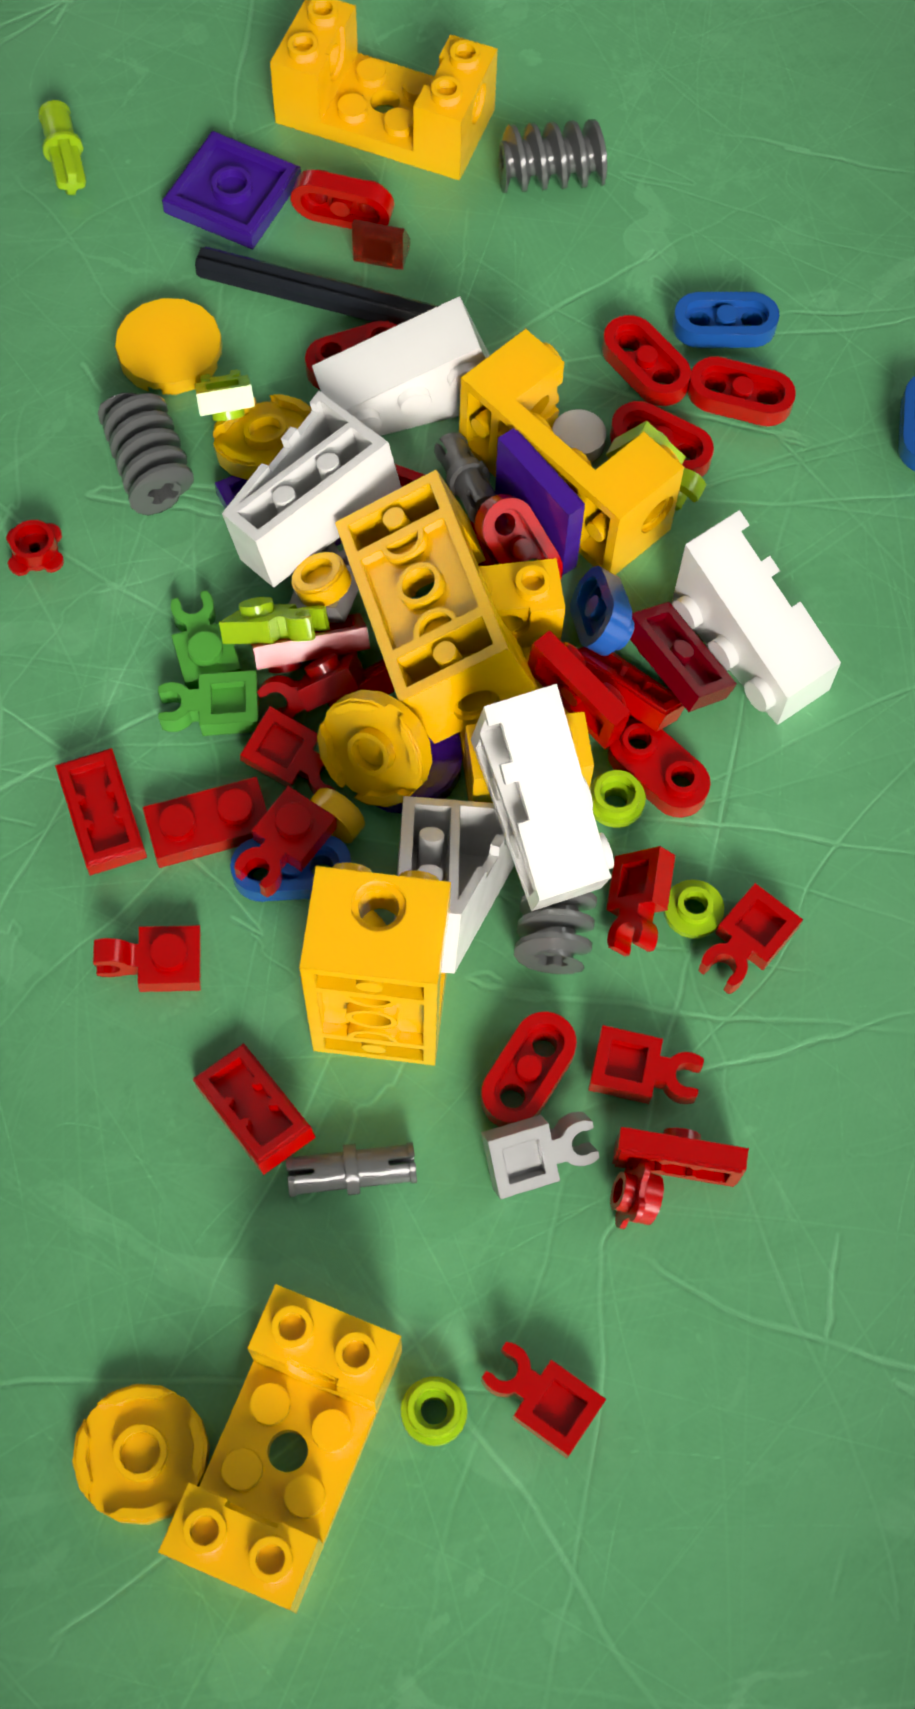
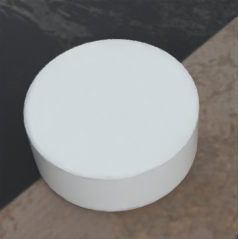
[552,409,606,463]

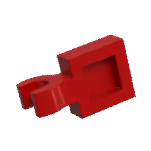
[257,652,365,718]
[93,925,201,992]

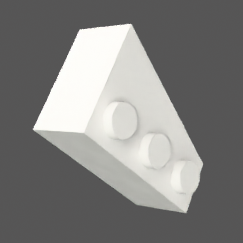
[312,296,490,436]
[222,391,401,588]
[671,510,841,725]

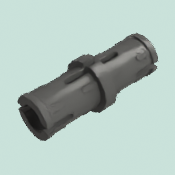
[434,432,497,524]
[286,1142,417,1197]

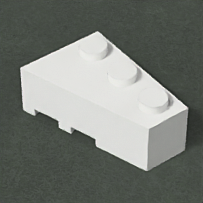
[471,684,614,911]
[394,796,515,974]

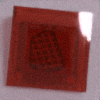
[352,219,410,270]

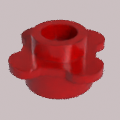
[6,520,64,576]
[610,1160,664,1229]

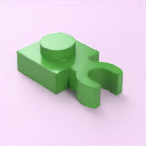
[171,590,241,690]
[158,670,260,736]

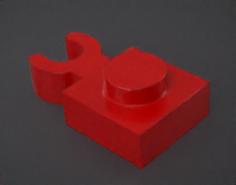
[240,706,336,794]
[234,786,337,898]
[606,846,676,956]
[698,883,803,994]
[588,1025,704,1105]
[481,1342,606,1459]

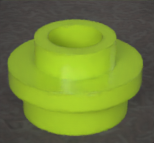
[590,770,646,828]
[663,879,724,939]
[401,1376,468,1446]

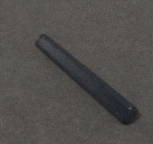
[195,246,438,325]

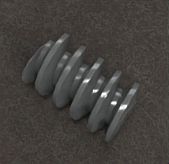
[498,119,607,193]
[98,393,194,516]
[514,886,597,974]

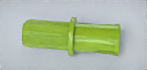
[38,100,86,195]

